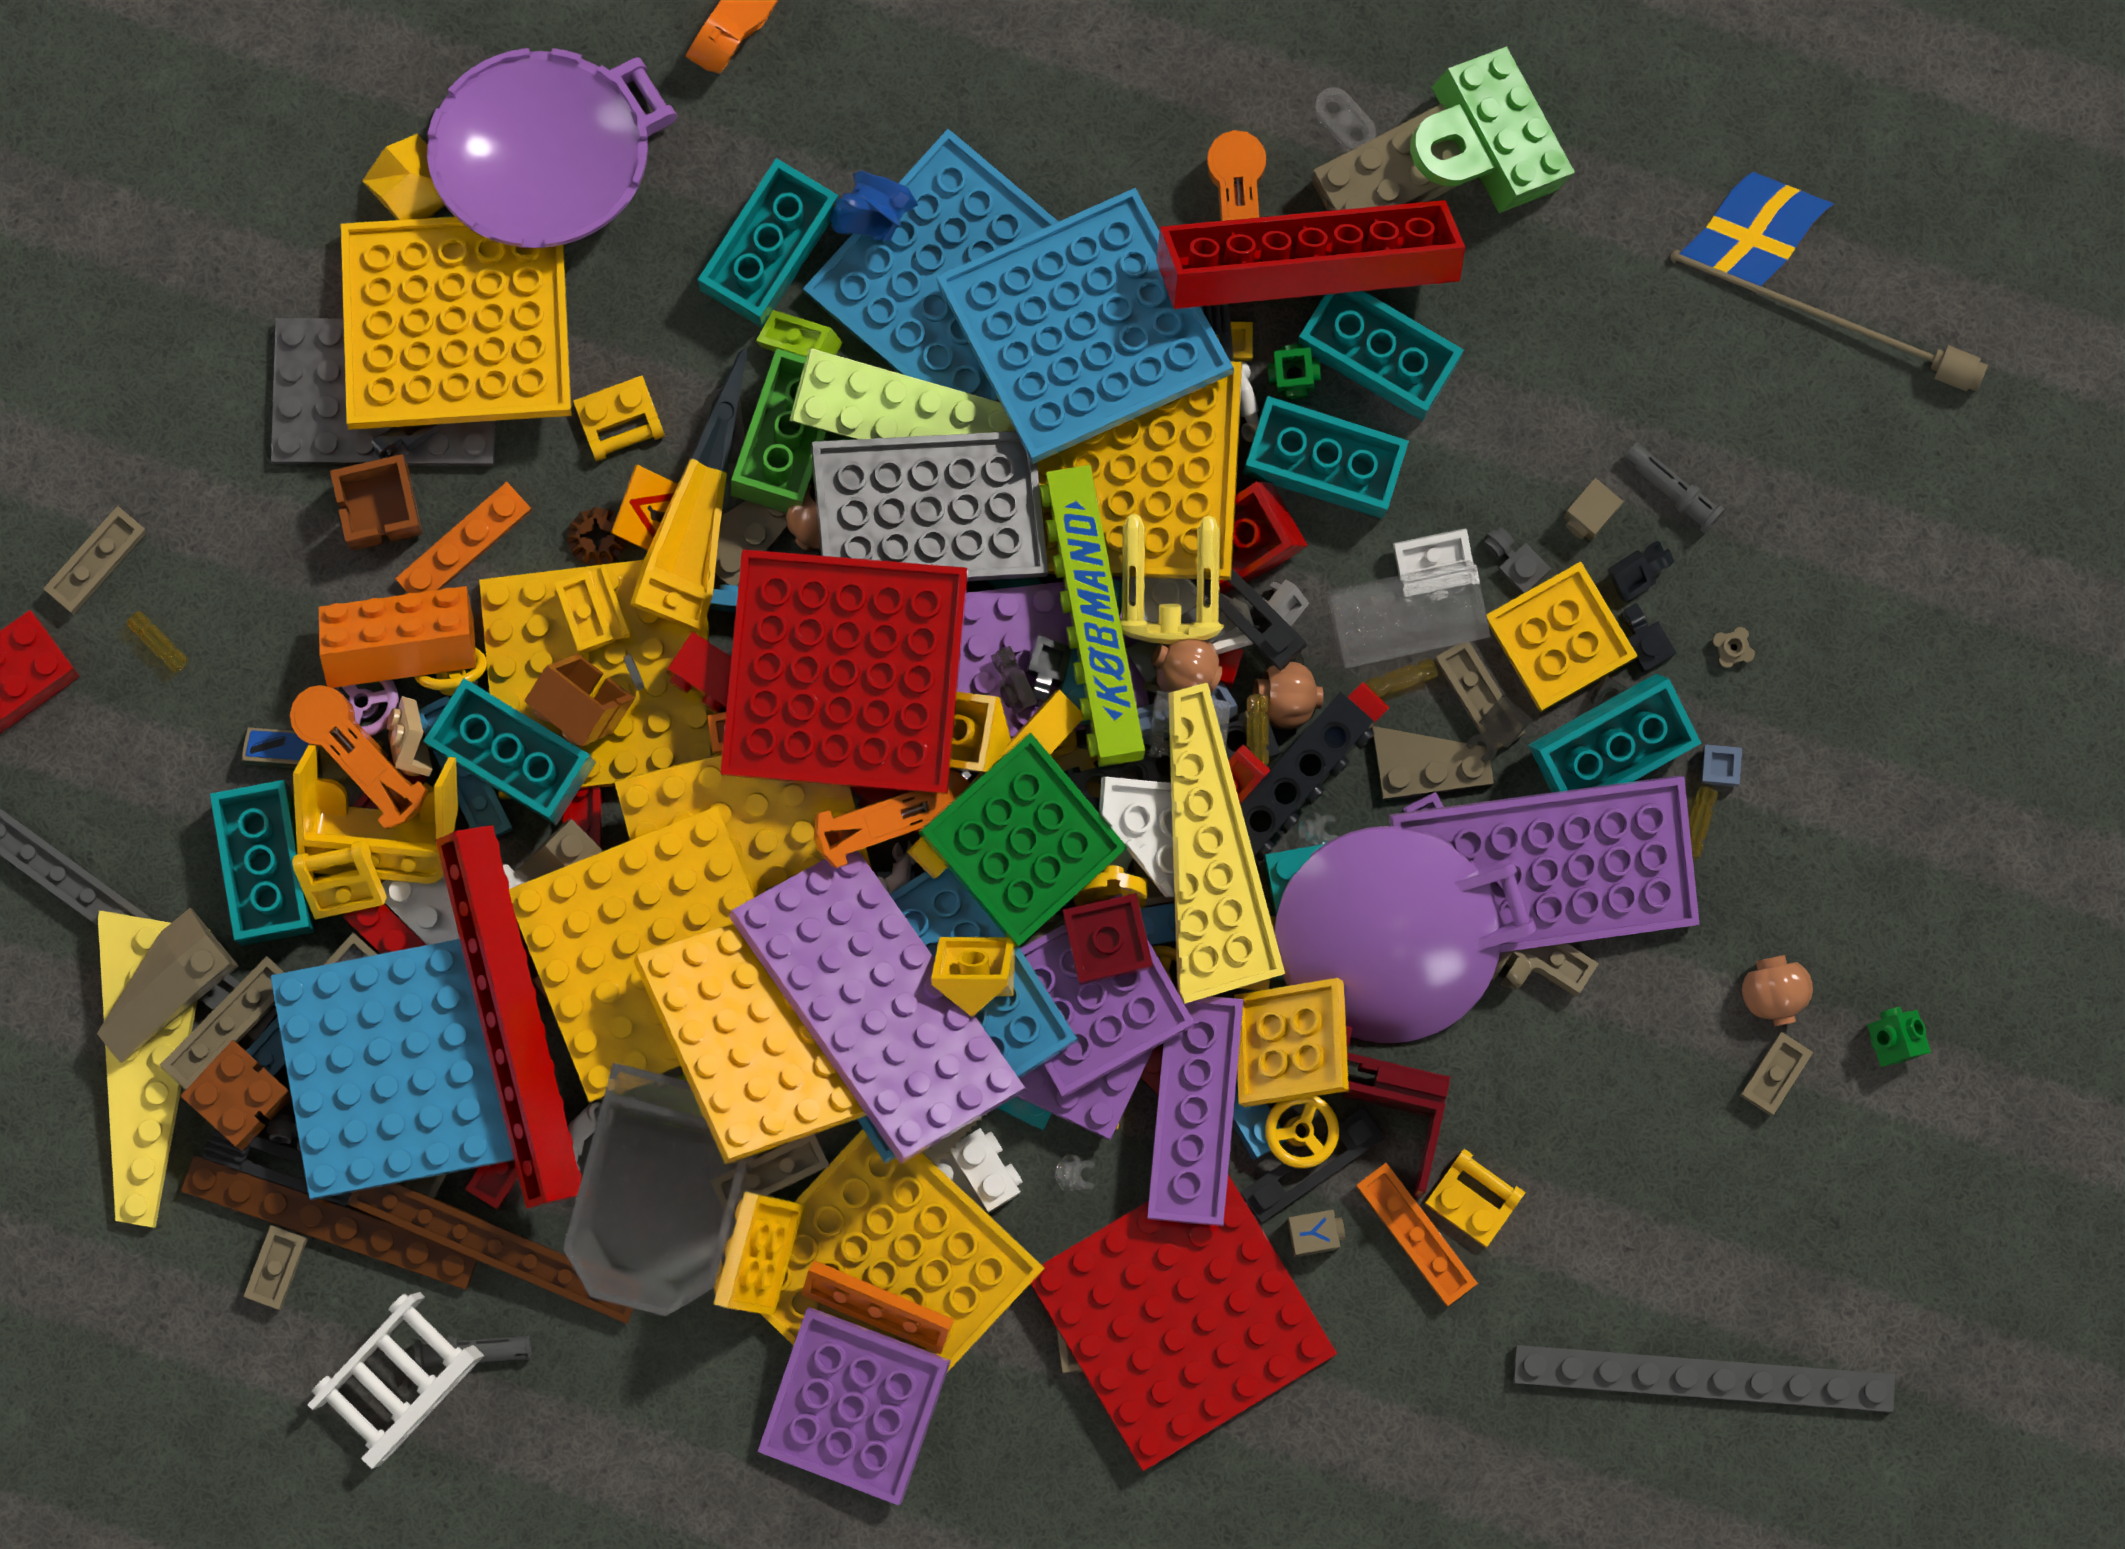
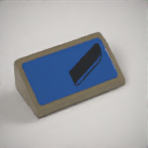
[241,727,321,770]

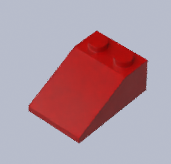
[1219,482,1308,595]

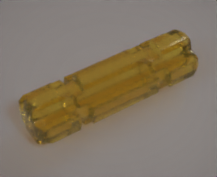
[126,611,189,673]
[1366,658,1438,698]
[1247,694,1269,766]
[1689,786,1718,859]

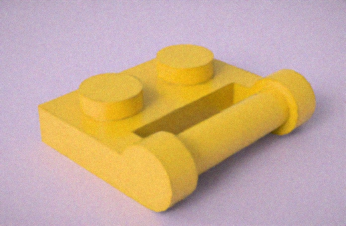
[573,376,665,462]
[293,840,387,919]
[1425,1148,1526,1248]

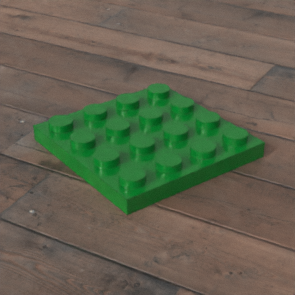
[918,733,1128,947]

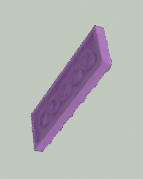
[1147,996,1244,1226]

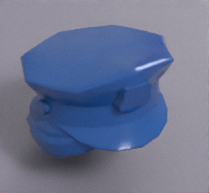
[830,170,918,241]

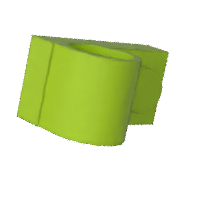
[756,310,842,357]

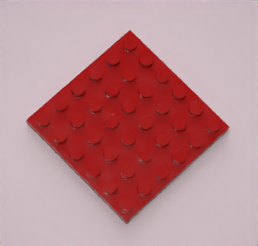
[720,549,968,795]
[1030,1174,1337,1472]

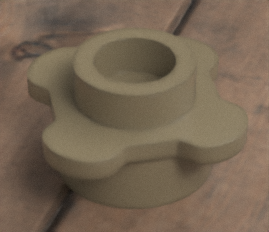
[1713,627,1755,668]

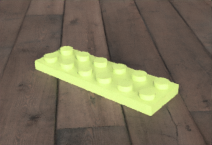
[789,348,1015,439]

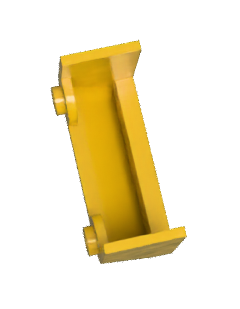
[293,744,458,884]

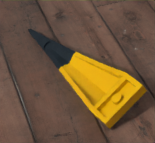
[630,348,747,632]

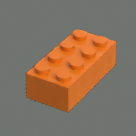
[319,586,476,688]

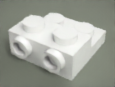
[936,1128,1023,1214]

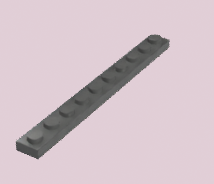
[0,809,277,1041]
[1513,1345,1895,1413]

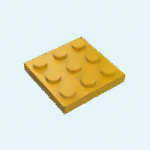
[1484,562,1638,713]
[1234,978,1349,1107]
[714,1191,804,1316]

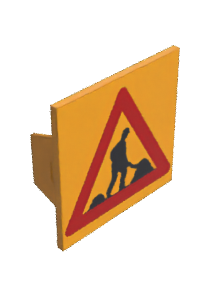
[611,465,678,551]

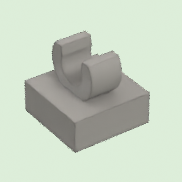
[1263,579,1309,626]

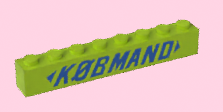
[1040,465,1145,767]

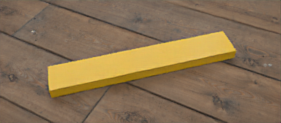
[907,690,1083,879]

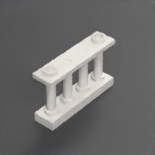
[307,1292,484,1469]

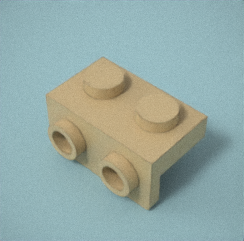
[387,696,432,776]

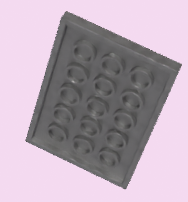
[271,318,495,466]
[811,431,1049,581]

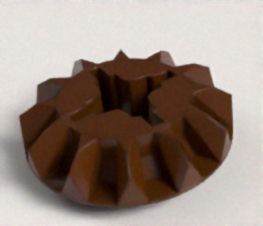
[567,506,626,566]

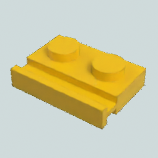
[554,565,630,654]

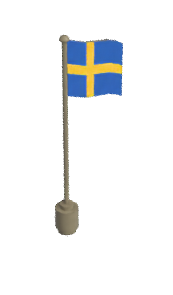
[1670,172,1988,392]

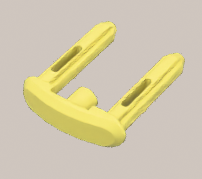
[1120,514,1224,644]

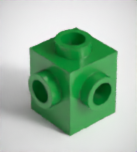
[1268,344,1321,400]
[1867,1006,1931,1067]

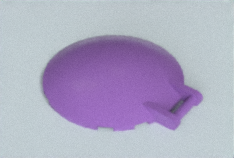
[427,48,677,248]
[1275,826,1537,1043]

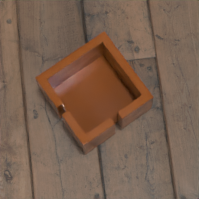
[330,454,423,551]
[524,653,635,746]
[181,1040,292,1151]

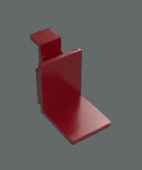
[1343,1026,1450,1199]

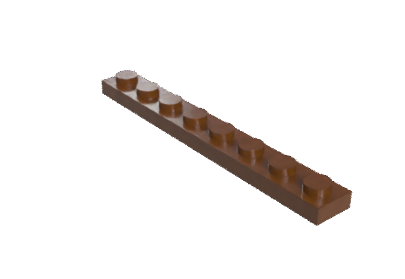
[181,1156,478,1290]
[347,1183,643,1324]

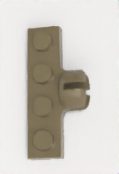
[1492,943,1599,997]

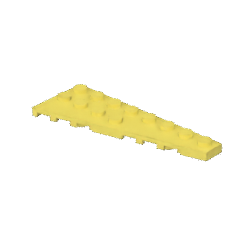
[1168,682,1285,1004]
[98,910,211,1227]

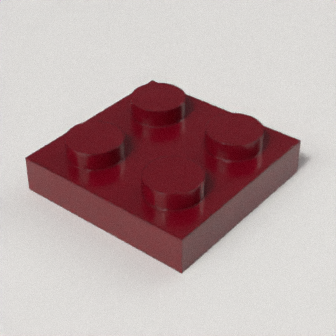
[1062,893,1154,985]

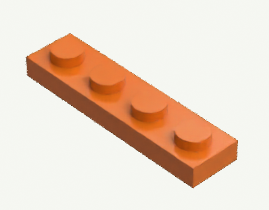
[395,482,532,593]
[1355,1163,1478,1307]
[801,1260,954,1354]

